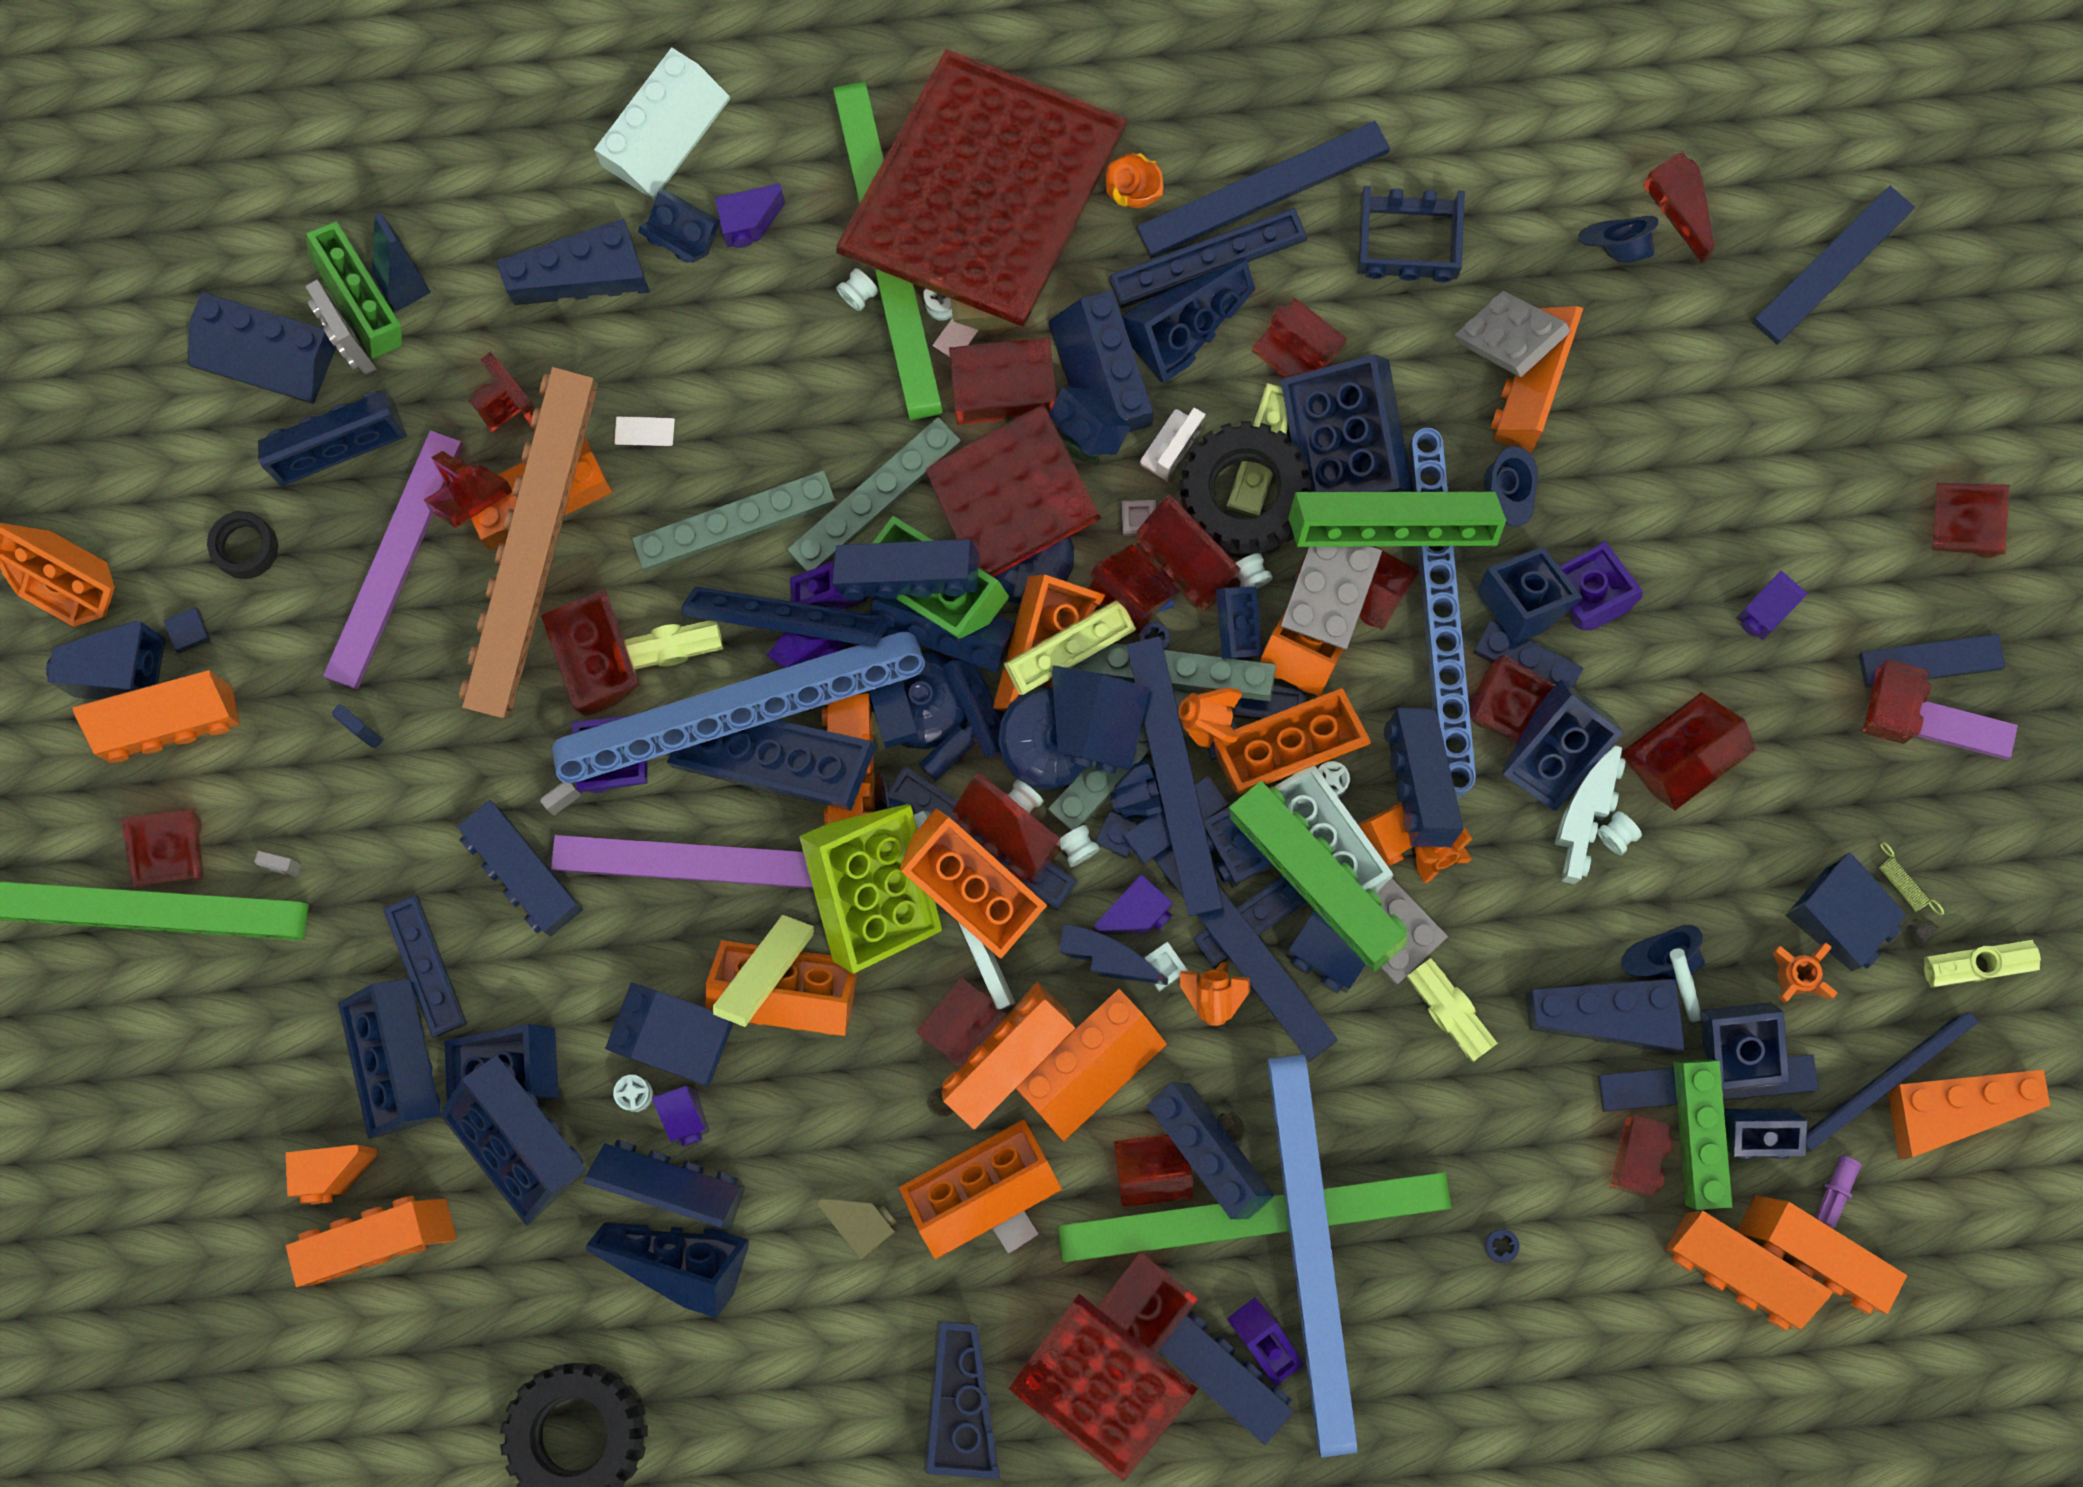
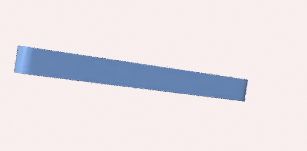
[1408,428,1476,799]
[552,632,925,783]
[1268,1054,1357,1458]

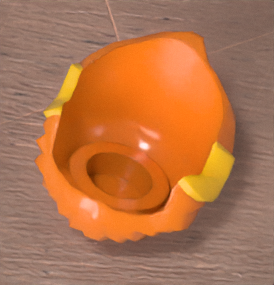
[1105,153,1164,208]

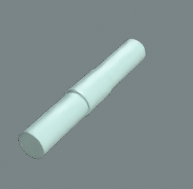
[1670,948,1701,1022]

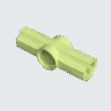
[615,620,724,672]
[1923,940,2041,988]
[1406,958,1498,1062]

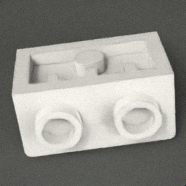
[1140,408,1206,482]

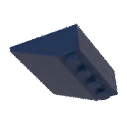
[1281,354,1413,492]
[441,1055,586,1226]

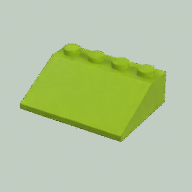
[799,804,942,974]

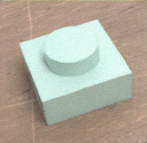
[1145,942,1188,992]

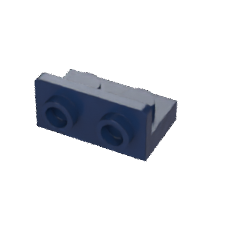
[638,189,720,263]
[1216,586,1263,659]
[1204,808,1272,888]

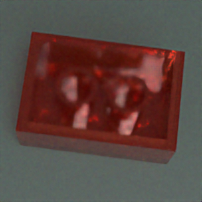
[949,337,1057,425]

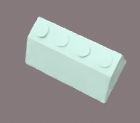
[594,47,730,200]
[1274,766,1393,893]

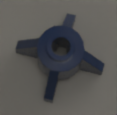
[1110,760,1163,819]

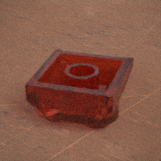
[1932,483,2010,558]
[1469,655,1556,743]
[121,808,204,888]

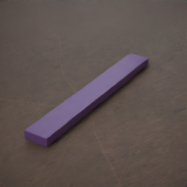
[323,431,463,690]
[551,835,813,889]

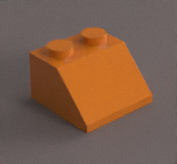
[1260,609,1344,697]
[286,1145,378,1205]

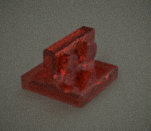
[1252,298,1347,378]
[468,351,535,432]
[424,451,513,528]
[1088,544,1180,635]
[916,977,1007,1068]
[1113,1134,1194,1207]

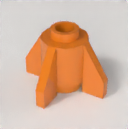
[1178,687,1242,748]
[1415,827,1472,883]
[1772,943,1838,1003]
[1180,962,1250,1026]

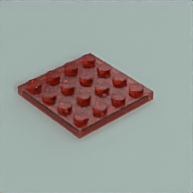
[926,404,1102,577]
[1008,1294,1198,1482]

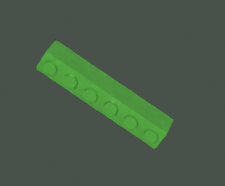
[1289,492,1506,547]
[1229,781,1407,973]

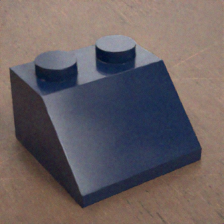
[1477,546,1582,644]
[1286,910,1366,994]
[1700,1002,1789,1089]

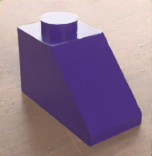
[715,183,785,248]
[790,562,866,609]
[1736,571,1808,640]
[766,632,846,669]
[1094,874,1173,935]
[652,1086,710,1147]
[1227,1297,1304,1386]

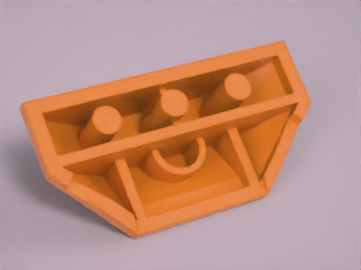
[0,523,115,627]

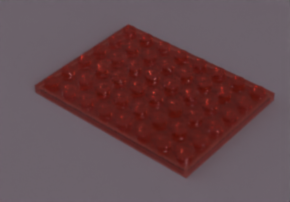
[836,49,1127,327]

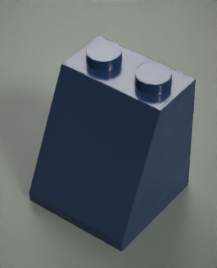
[46,621,166,700]
[1052,665,1150,774]
[1785,852,1906,972]

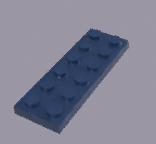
[667,720,876,811]

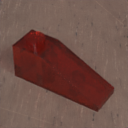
[1643,151,1715,263]

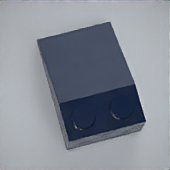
[1502,680,1624,811]
[605,982,734,1087]
[444,1024,559,1102]

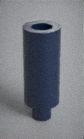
[918,723,975,782]

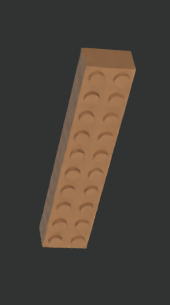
[459,367,598,718]

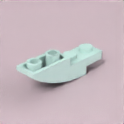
[1554,746,1625,884]

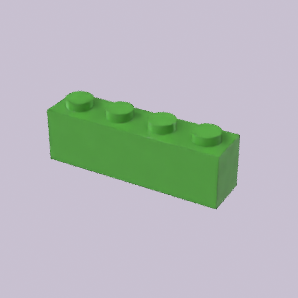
[306,221,402,359]
[1673,1059,1732,1210]

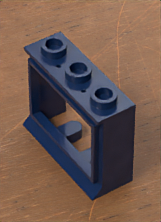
[1357,186,1465,282]

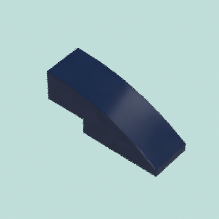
[1059,924,1168,985]

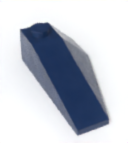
[372,212,431,312]
[1122,258,1255,383]
[586,1223,749,1318]

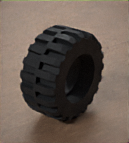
[1180,421,1311,558]
[500,1363,648,1487]

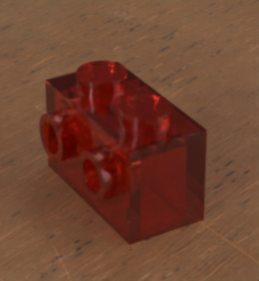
[1862,659,1931,744]
[1610,1115,1673,1197]

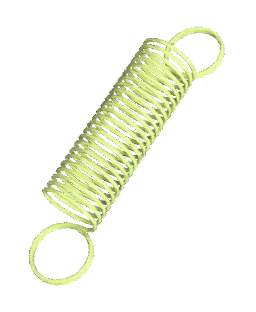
[1879,842,1944,916]

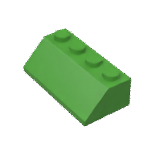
[873,516,1009,639]

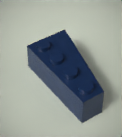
[496,218,650,305]
[1526,979,1685,1054]
[923,1320,1000,1480]

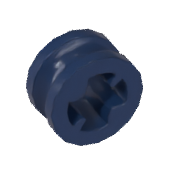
[1139,622,1170,650]
[1484,1229,1520,1263]

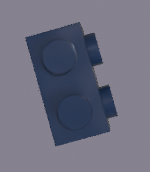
[1048,387,1131,456]
[1724,1109,1807,1159]

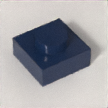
[1096,811,1138,859]

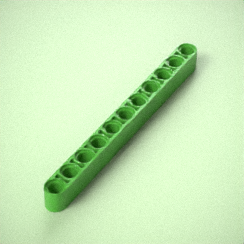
[833,81,943,421]
[0,882,309,940]
[1057,1172,1452,1263]

